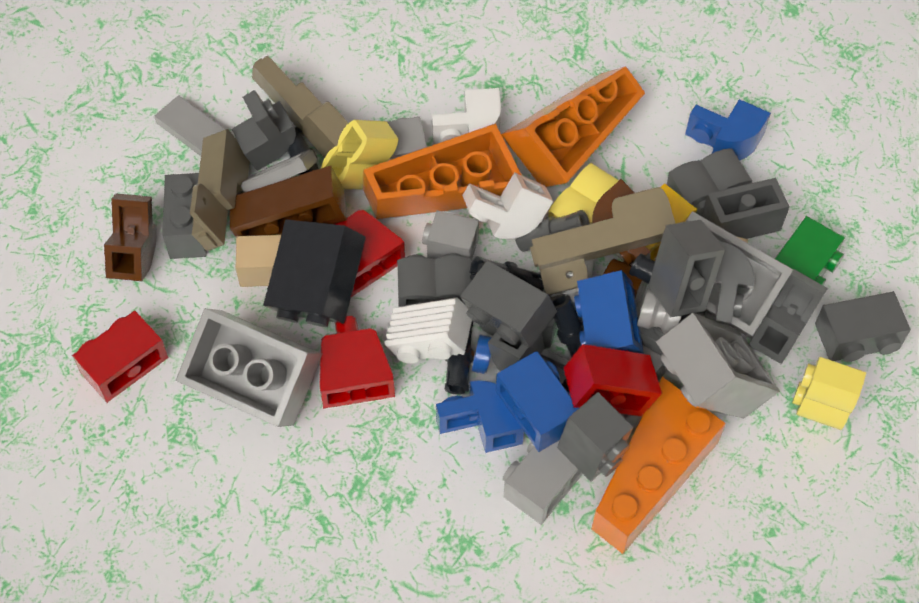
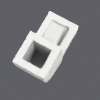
[432,88,501,145]
[462,172,553,239]

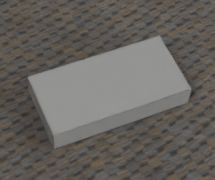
[154,95,226,156]
[241,149,318,193]

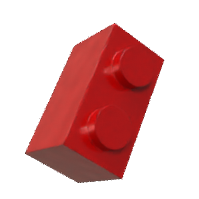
[72,310,169,403]
[563,344,662,416]

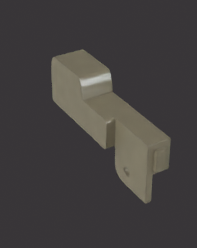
[252,55,348,158]
[190,129,250,251]
[530,187,675,295]

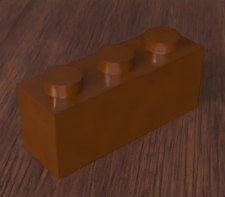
[230,165,347,237]

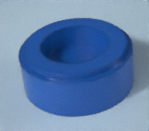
[472,334,492,374]

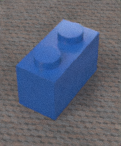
[574,270,644,354]
[496,351,579,452]

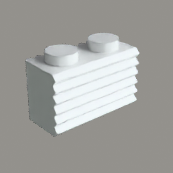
[384,297,472,364]

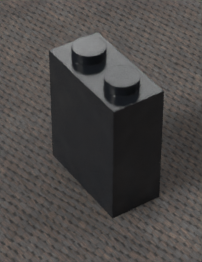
[263,219,366,327]

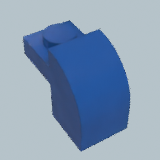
[685,99,771,161]
[436,381,524,453]

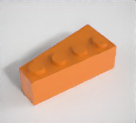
[501,66,645,187]
[363,123,521,219]
[591,377,726,554]

